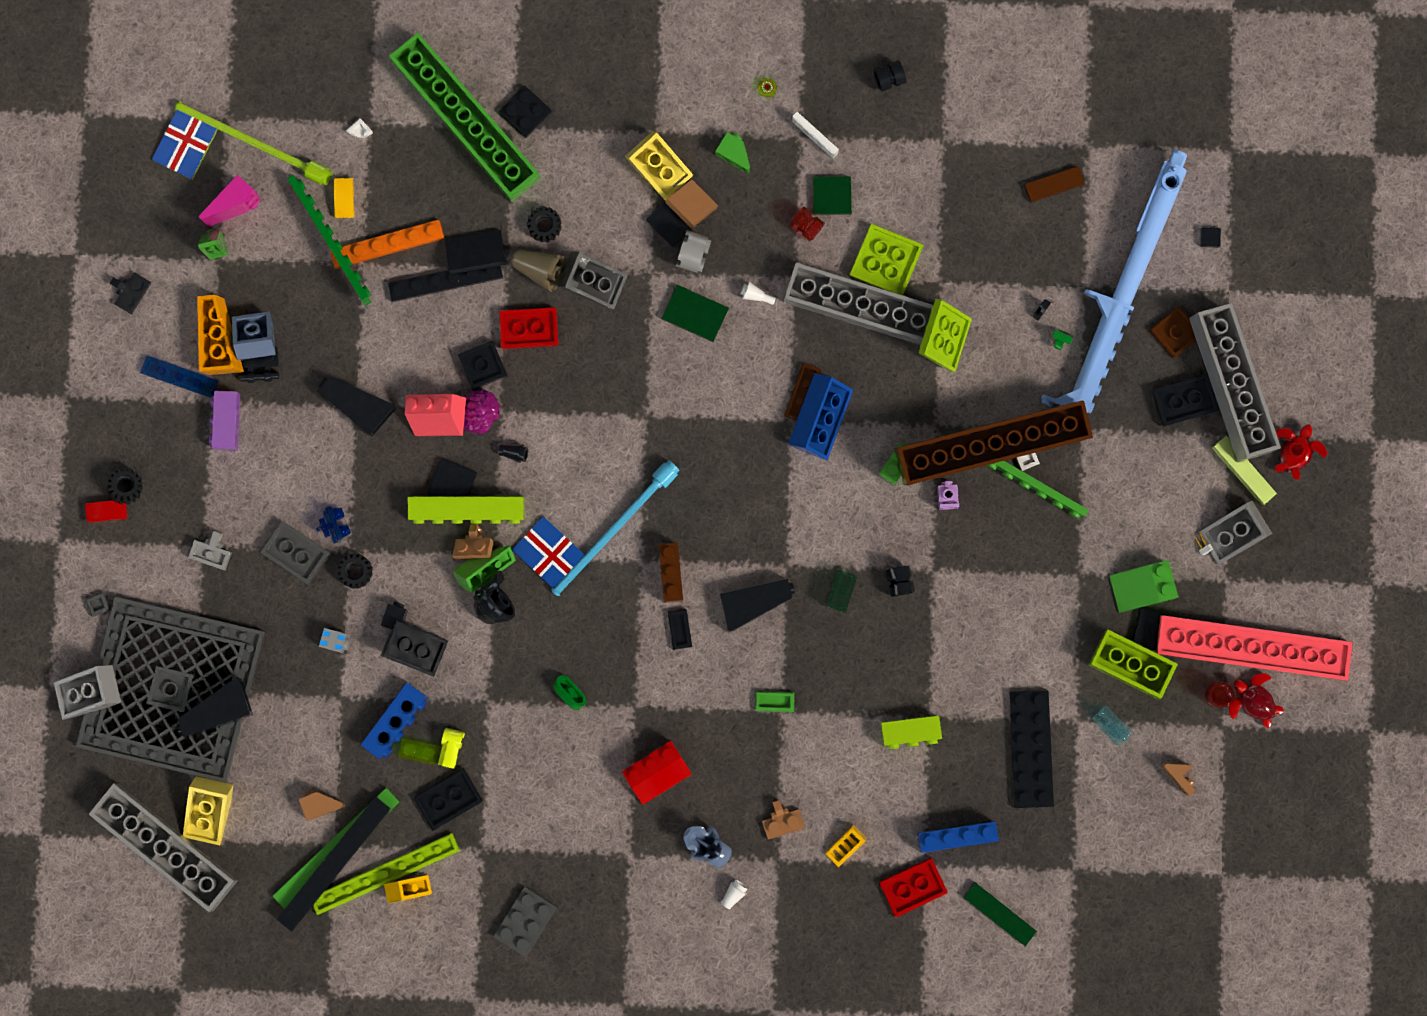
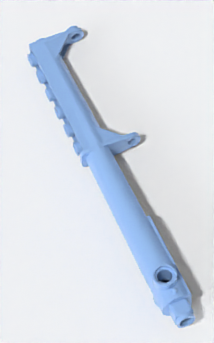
[1041,150,1187,414]

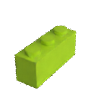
[880,716,942,750]

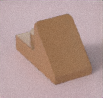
[1161,764,1195,796]

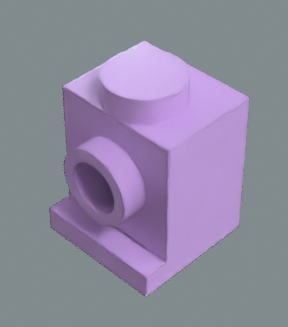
[937,481,959,510]

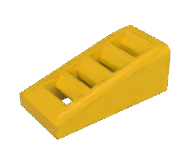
[825,824,867,867]

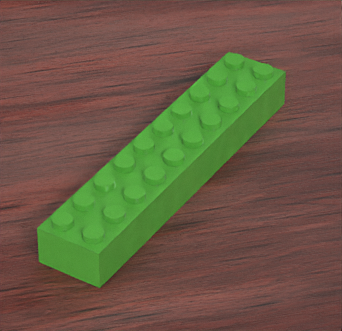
[389,33,541,202]

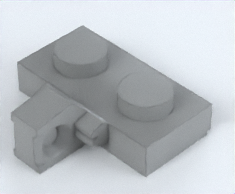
[188,531,232,571]

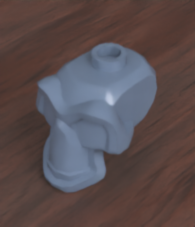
[684,826,732,868]

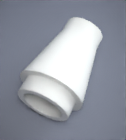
[721,879,748,909]

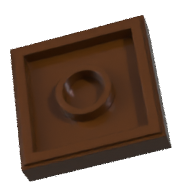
[1149,306,1196,359]

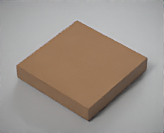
[665,180,718,229]

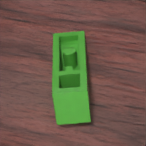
[198,229,228,260]
[453,545,516,593]

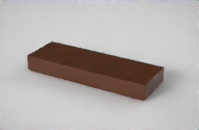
[1024,166,1085,203]
[784,363,821,421]

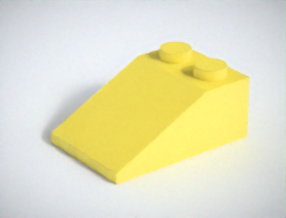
[625,131,693,201]
[183,776,234,845]

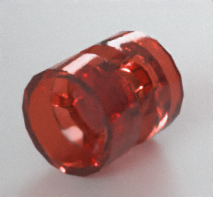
[789,206,825,242]
[1205,682,1235,708]

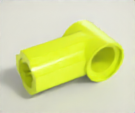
[438,728,465,769]

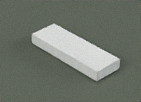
[792,112,839,158]

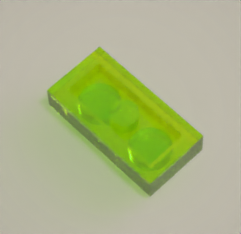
[398,738,441,765]

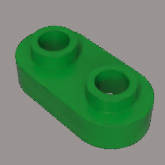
[553,675,586,710]

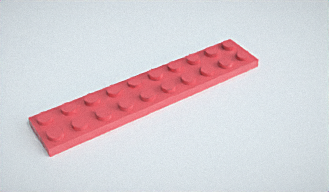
[1156,615,1352,681]

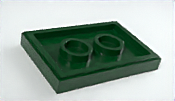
[661,285,729,343]

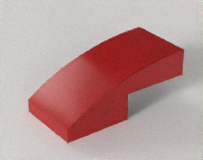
[85,500,127,523]

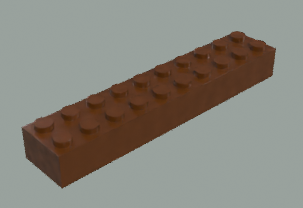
[894,400,1093,486]

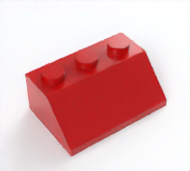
[622,741,692,805]

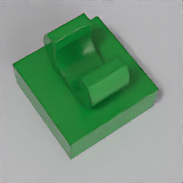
[1052,327,1073,350]

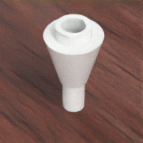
[740,282,776,305]

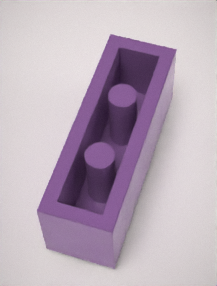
[209,391,240,451]

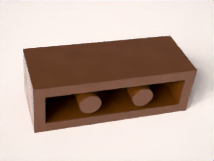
[658,542,684,603]

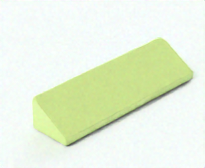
[1212,435,1277,506]

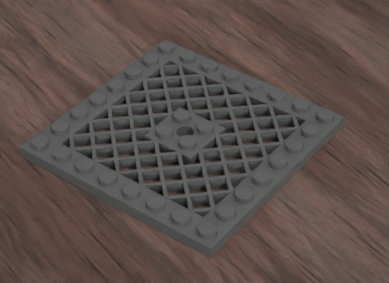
[76,597,265,783]

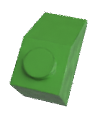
[716,132,750,174]

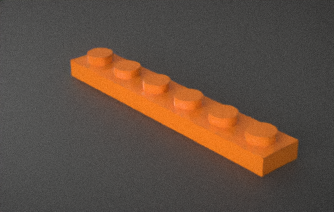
[330,220,445,269]

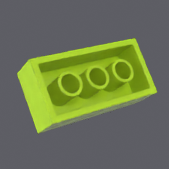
[1088,629,1178,700]

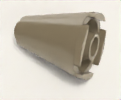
[511,250,566,292]

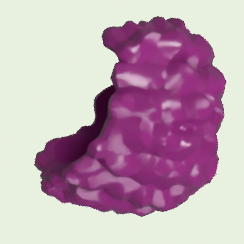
[463,389,500,434]

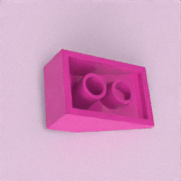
[198,175,260,227]

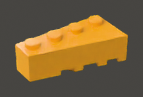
[197,295,244,375]

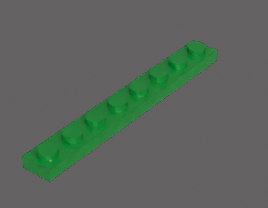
[287,175,372,306]

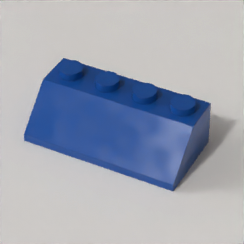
[788,373,853,460]

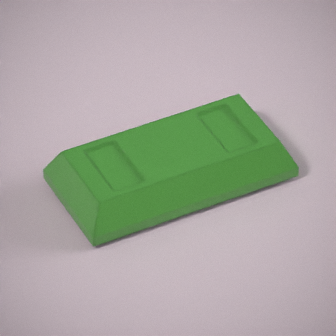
[755,692,795,712]

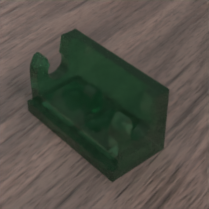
[826,569,857,614]

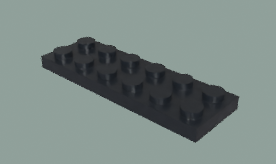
[1009,690,1054,808]

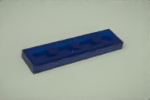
[140,356,219,398]

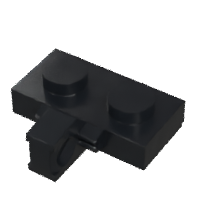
[109,272,152,315]

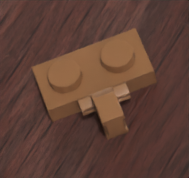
[452,524,494,559]
[762,800,805,840]

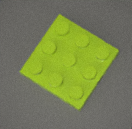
[849,223,924,296]
[919,299,972,372]

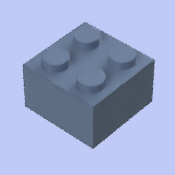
[232,311,276,360]

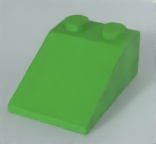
[1109,560,1178,613]

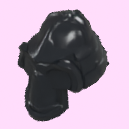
[473,571,515,624]

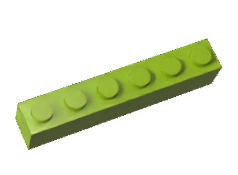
[408,496,525,524]

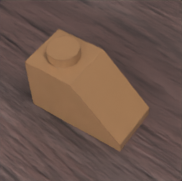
[299,790,345,821]

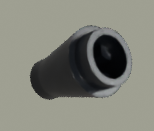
[499,444,528,463]

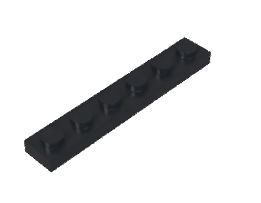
[388,266,503,302]

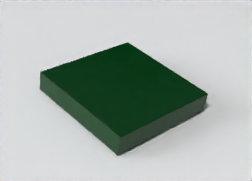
[813,176,852,215]

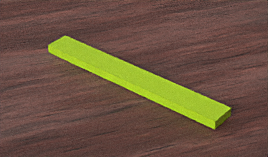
[313,833,460,915]

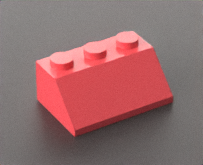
[405,394,466,436]

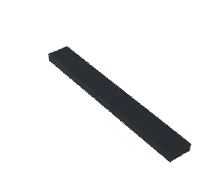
[276,796,391,932]

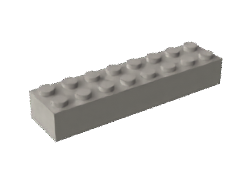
[784,263,933,345]
[1189,303,1281,462]
[89,784,238,912]

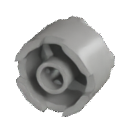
[676,230,711,273]

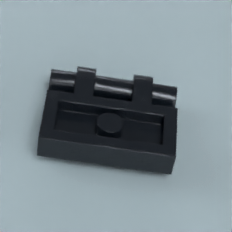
[240,347,279,383]

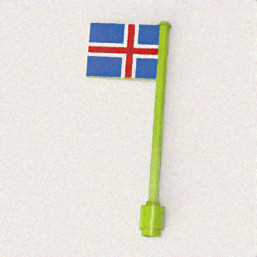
[152,101,333,185]

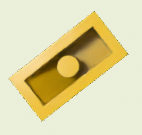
[384,875,432,903]

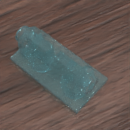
[1092,705,1133,746]

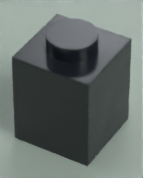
[381,602,408,629]

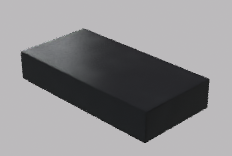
[668,609,692,650]

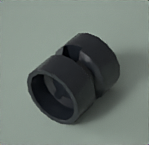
[873,60,907,92]
[885,565,915,597]

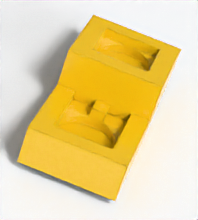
[334,178,355,218]

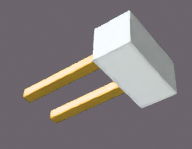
[1195,533,1213,555]

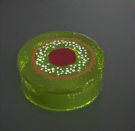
[758,78,777,98]

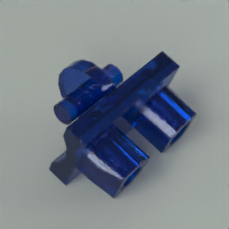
[316,506,351,544]

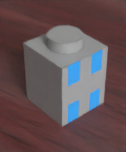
[319,628,351,654]

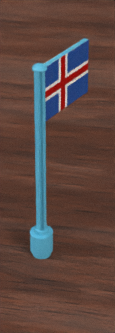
[512,460,680,596]

